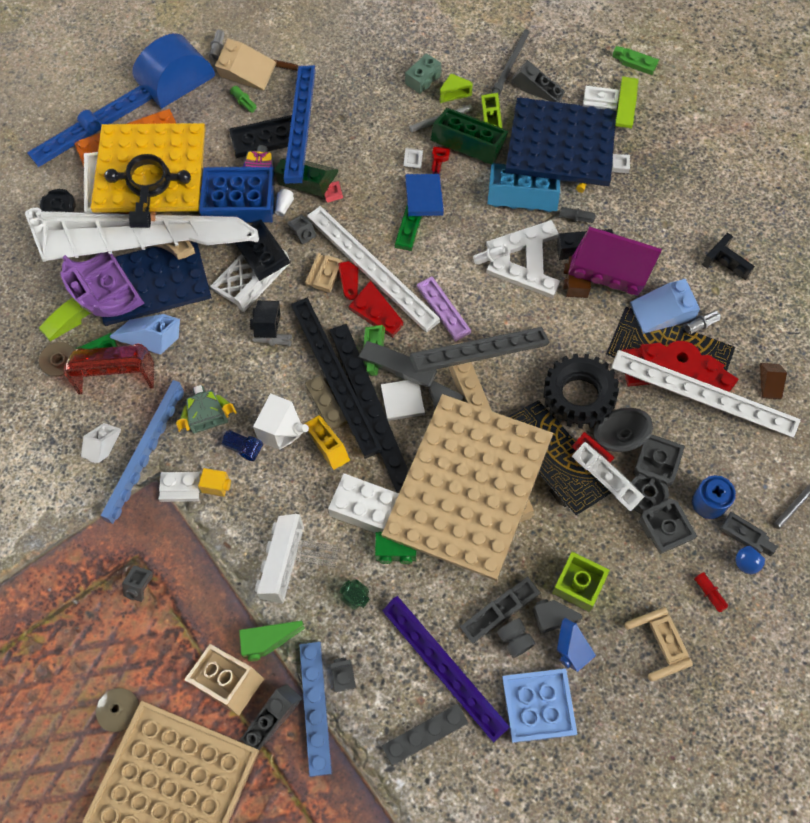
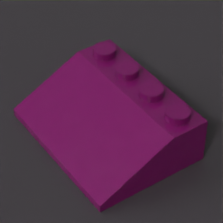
[569,227,662,296]

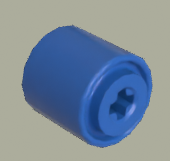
[692,475,736,520]

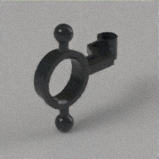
[105,154,191,228]

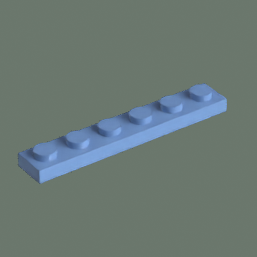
[299,642,332,777]

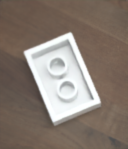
[328,474,399,533]

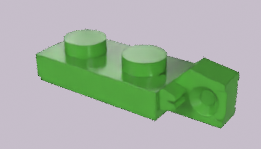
[612,46,659,75]
[363,325,385,376]

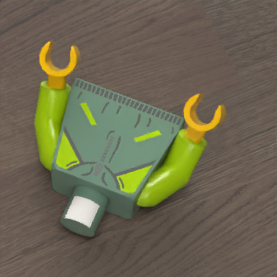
[176,385,237,434]

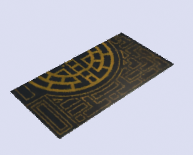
[606,306,735,371]
[508,400,612,516]

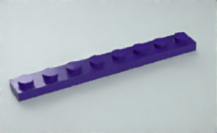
[383,596,510,743]

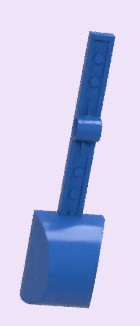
[27,33,215,167]

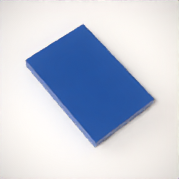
[405,174,444,216]

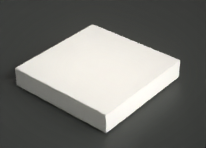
[381,380,425,421]

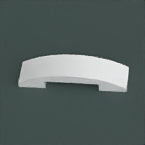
[572,442,645,511]

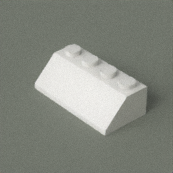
[255,514,304,604]

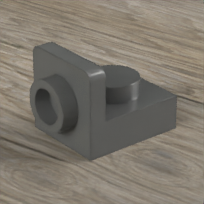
[287,214,316,244]
[122,566,153,602]
[330,657,356,693]

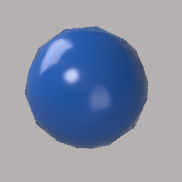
[735,546,765,575]

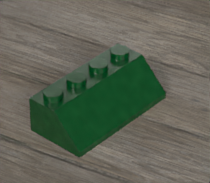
[430,108,508,164]

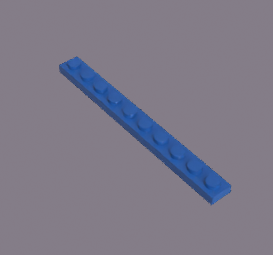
[284,65,316,184]

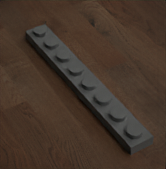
[409,327,549,374]

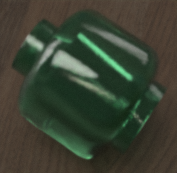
[339,579,370,610]

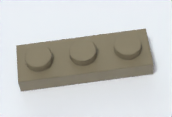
[305,375,347,431]

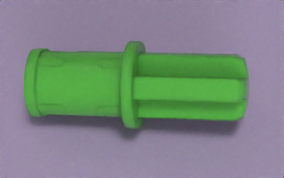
[230,86,257,113]

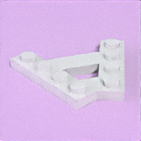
[486,220,560,298]

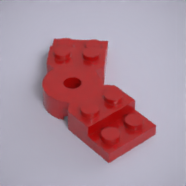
[621,341,739,392]

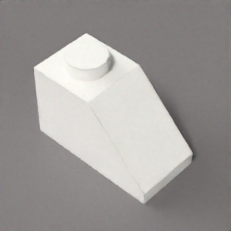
[81,423,121,463]

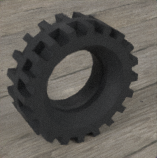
[543,353,619,429]

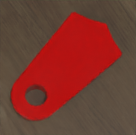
[338,261,358,300]

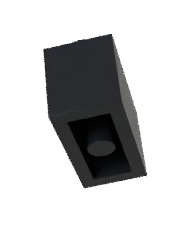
[250,300,281,338]

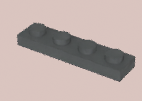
[382,704,468,766]

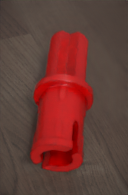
[694,572,729,612]

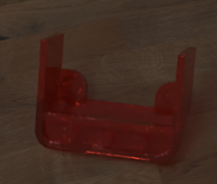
[64,344,154,394]

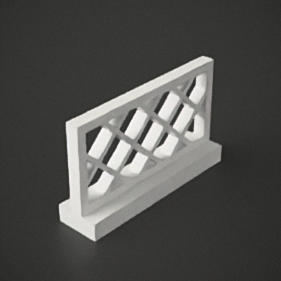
[210,249,290,312]

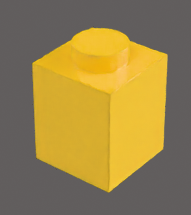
[198,468,231,497]

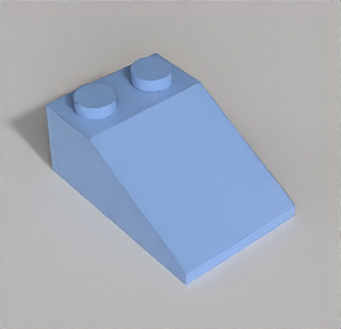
[630,279,700,334]

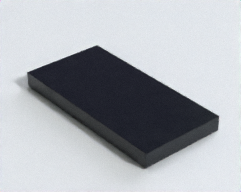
[229,115,292,159]
[234,219,291,281]

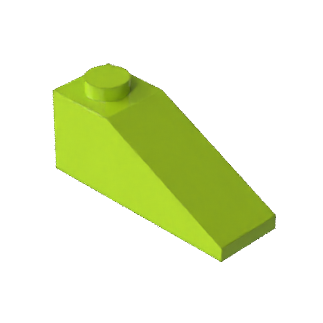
[481,93,503,129]

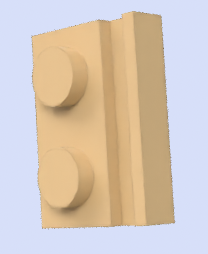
[305,253,343,293]

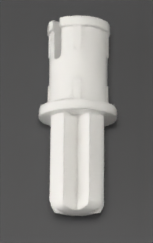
[473,244,509,265]

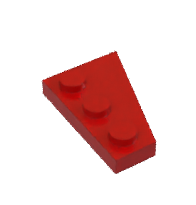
[349,281,403,338]

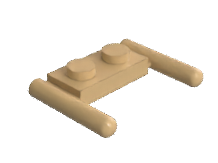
[624,607,693,682]

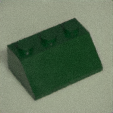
[273,158,338,197]

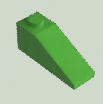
[239,620,305,661]

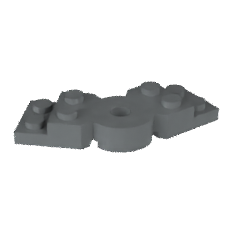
[631,434,698,554]

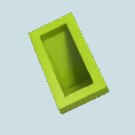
[440,73,473,103]

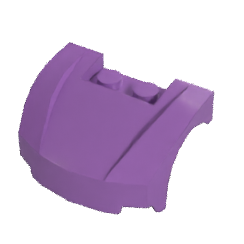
[60,252,144,317]

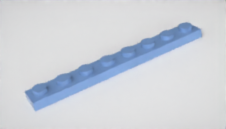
[101,380,184,524]

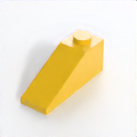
[304,415,350,470]

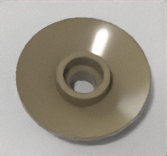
[39,342,77,376]
[96,688,139,732]

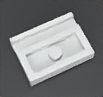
[583,86,619,111]
[158,472,201,502]

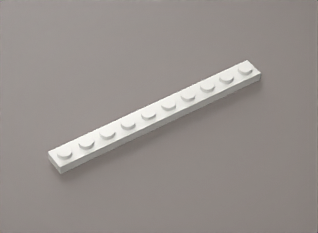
[307,206,440,333]
[611,350,801,438]

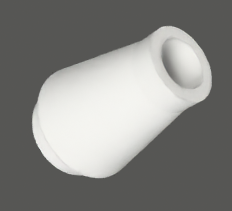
[274,189,294,216]

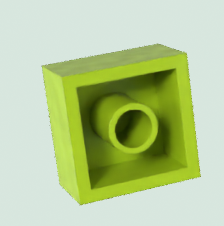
[552,552,610,612]

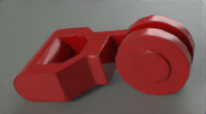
[431,146,451,174]

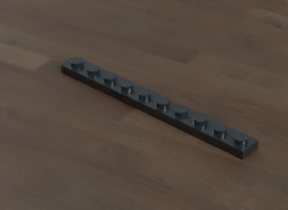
[291,297,383,459]
[329,323,409,493]

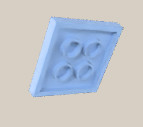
[502,668,578,743]

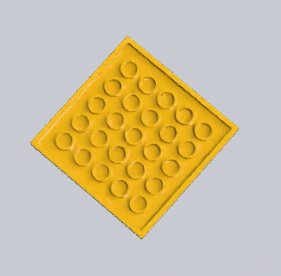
[91,123,206,213]

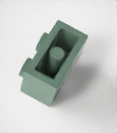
[405,53,442,94]

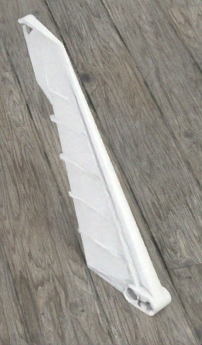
[25,208,259,262]

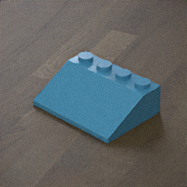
[487,163,560,212]

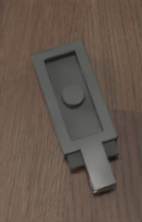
[719,512,778,556]

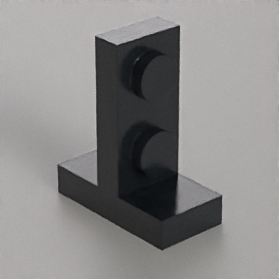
[702,232,755,280]

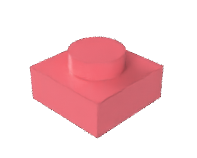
[324,181,343,203]

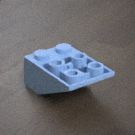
[110,314,180,354]

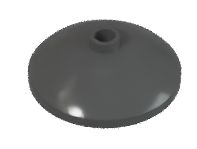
[594,408,653,452]

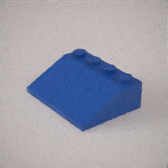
[199,167,274,223]

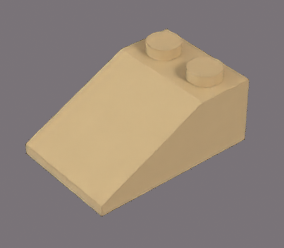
[215,38,276,91]
[184,644,264,715]

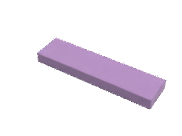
[417,276,471,342]

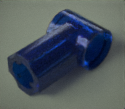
[221,430,264,462]

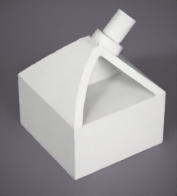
[253,393,309,450]

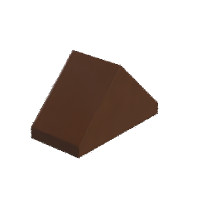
[760,363,787,400]

